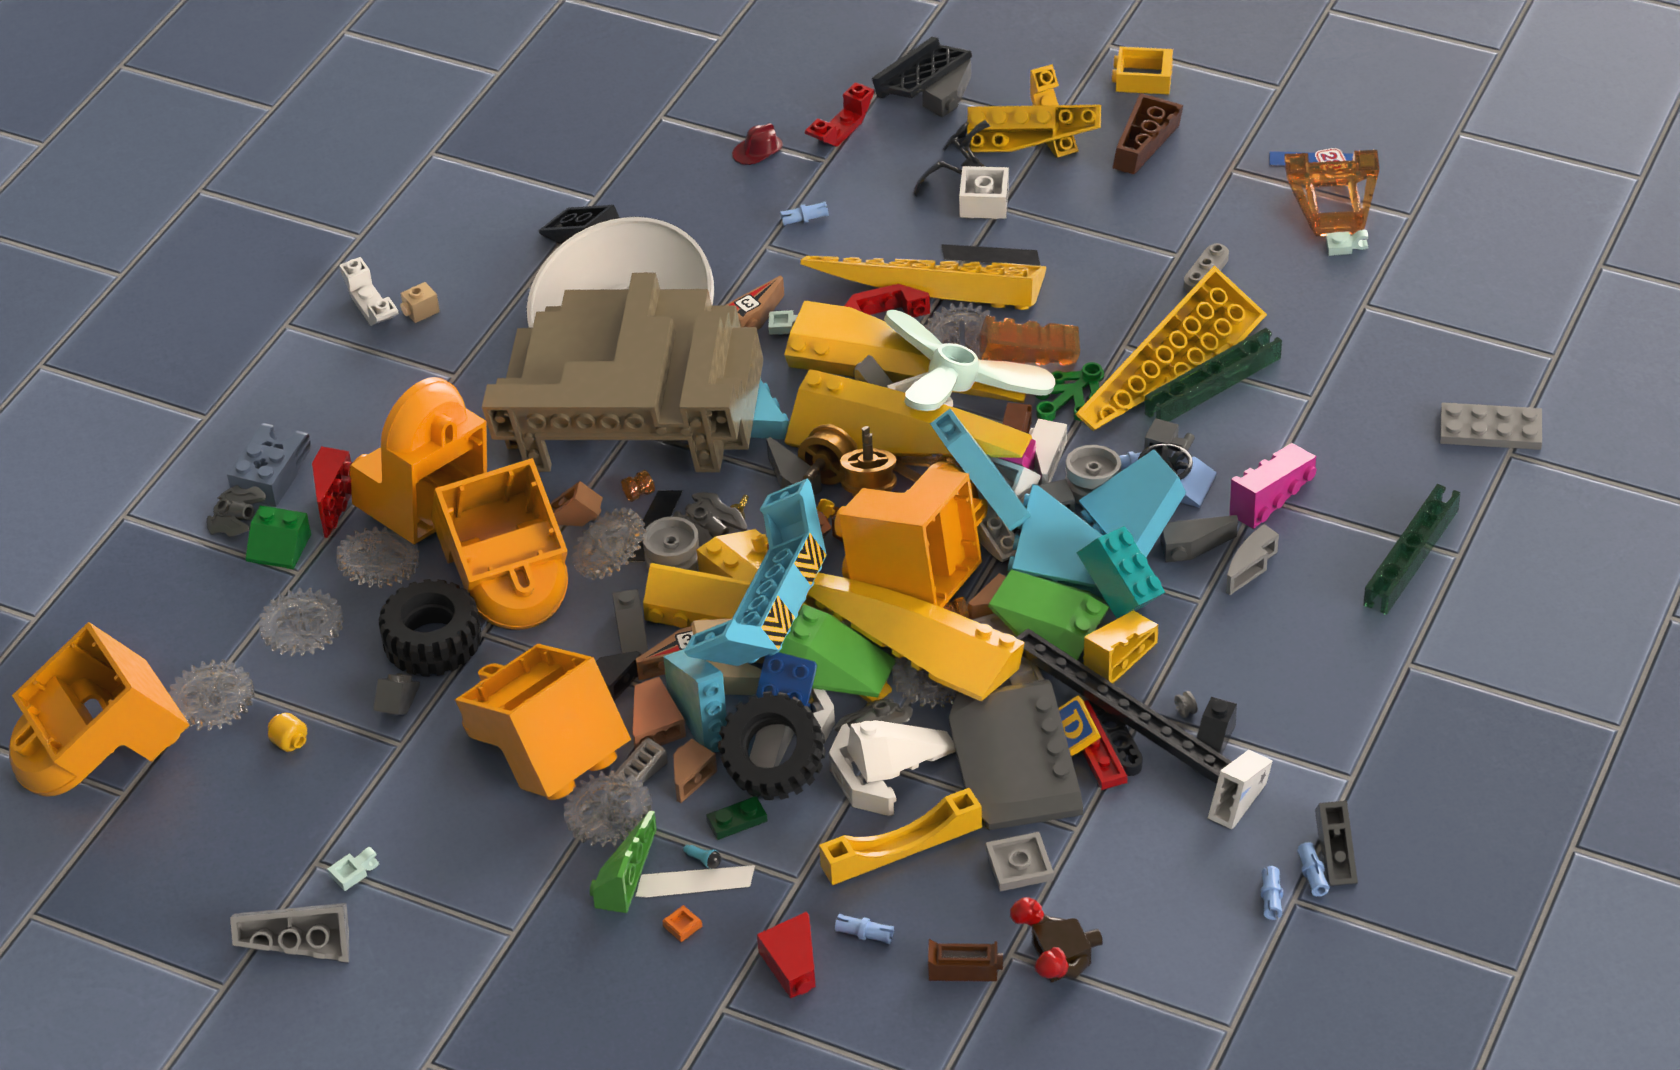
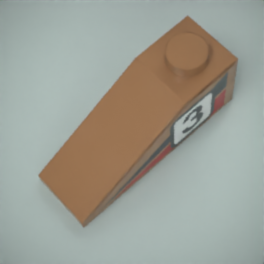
[726,275,784,330]
[636,626,693,680]

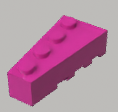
[1229,443,1317,529]

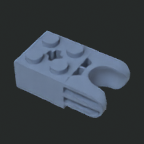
[227,423,311,506]

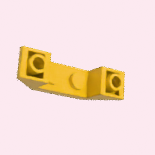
[1030,64,1078,158]

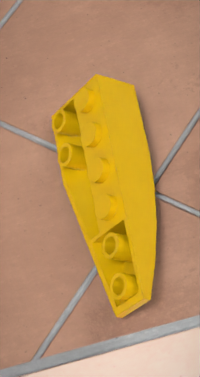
[967,105,1101,152]

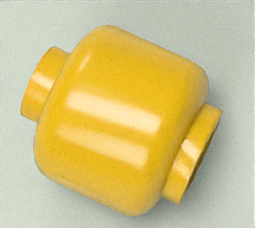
[268,712,307,752]

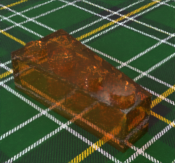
[979,316,1080,365]

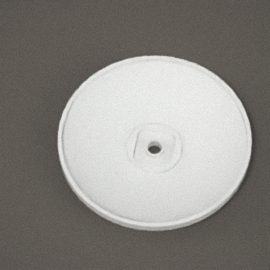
[527,217,714,328]

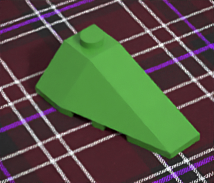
[590,811,657,913]

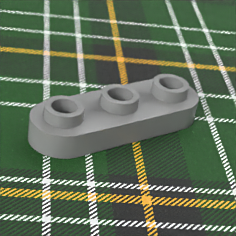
[1184,243,1229,292]

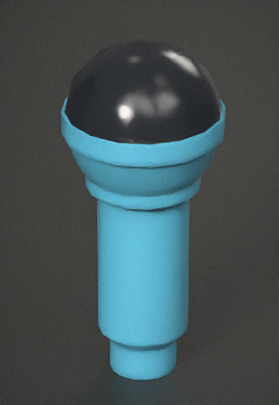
[683,844,721,869]

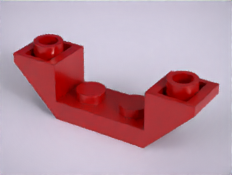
[805,82,874,147]
[844,284,930,318]

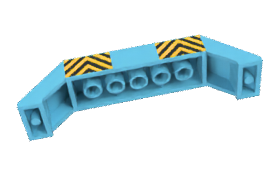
[684,478,827,666]

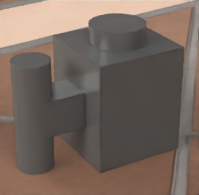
[1144,418,1195,460]

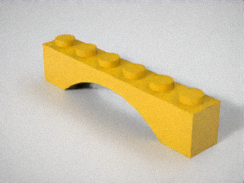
[819,788,982,885]

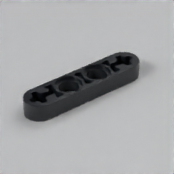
[1088,700,1143,776]

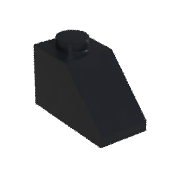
[596,651,641,701]
[1197,697,1237,755]

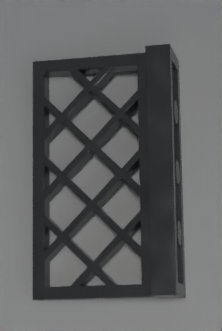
[872,37,973,99]

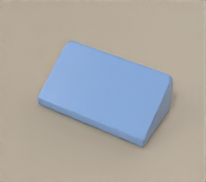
[1180,457,1217,508]

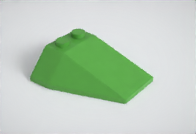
[988,569,1110,661]
[779,604,897,698]

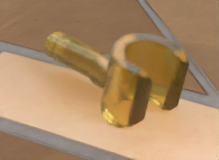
[730,495,749,520]

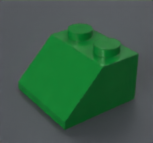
[246,505,311,569]

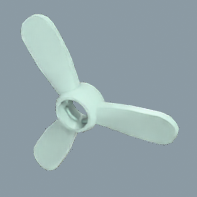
[884,310,1055,411]

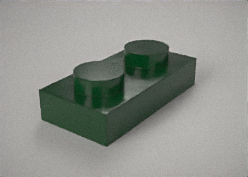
[706,796,768,840]

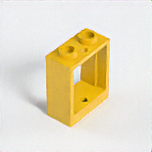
[1112,47,1173,94]

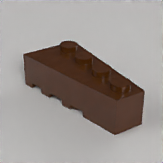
[1113,93,1183,174]

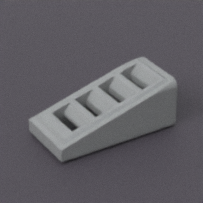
[610,738,668,794]

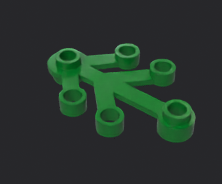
[1035,362,1104,421]

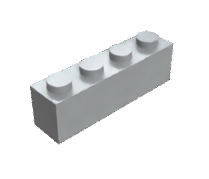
[230,903,349,962]

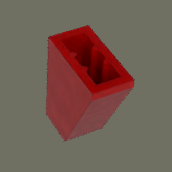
[757,911,816,999]

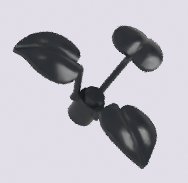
[914,120,991,197]

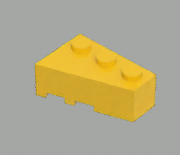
[1083,610,1158,683]

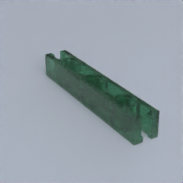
[1144,328,1282,422]
[1363,484,1461,615]

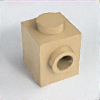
[400,282,440,323]

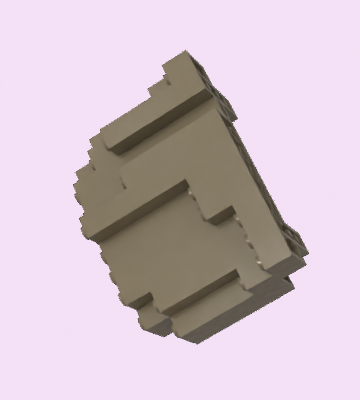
[482,272,763,472]

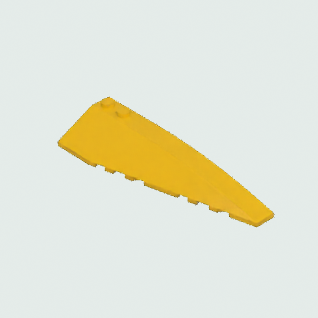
[1075,265,1267,431]
[784,369,1032,458]

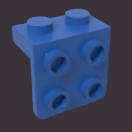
[756,652,817,713]

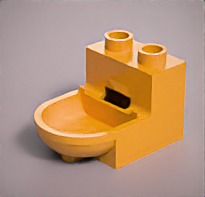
[349,377,487,545]
[431,458,568,630]
[834,461,988,608]
[9,622,190,796]
[455,644,631,800]

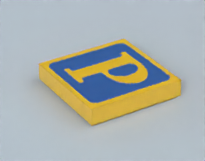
[1058,695,1101,757]

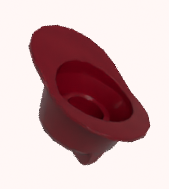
[732,123,783,165]

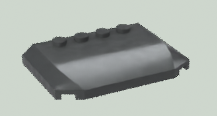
[949,679,1083,830]

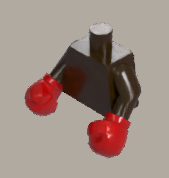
[1010,897,1103,983]

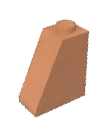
[633,677,686,749]

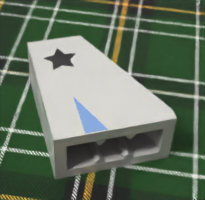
[1208,750,1273,829]

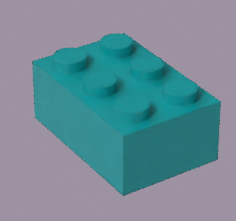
[1076,526,1165,619]

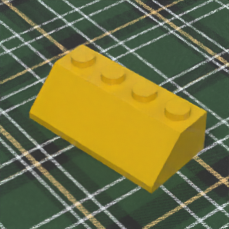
[643,563,751,628]

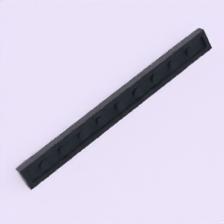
[1016,629,1232,784]

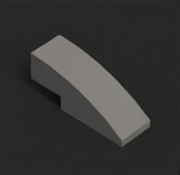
[1226,524,1279,595]

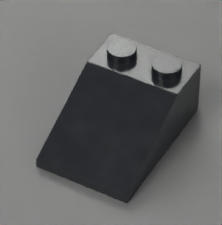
[538,205,620,244]

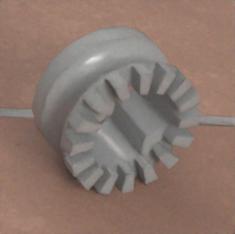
[1174,691,1198,718]

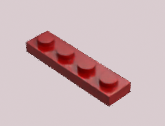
[1082,700,1127,790]

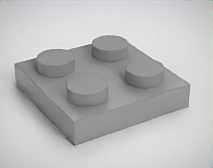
[986,832,1054,891]

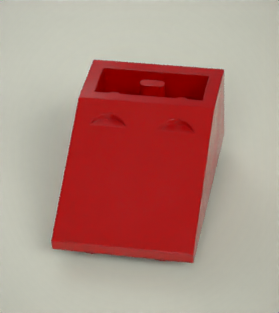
[312,446,353,538]

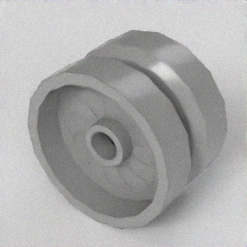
[1065,445,1121,505]
[643,517,699,572]

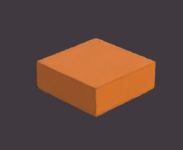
[662,905,702,942]

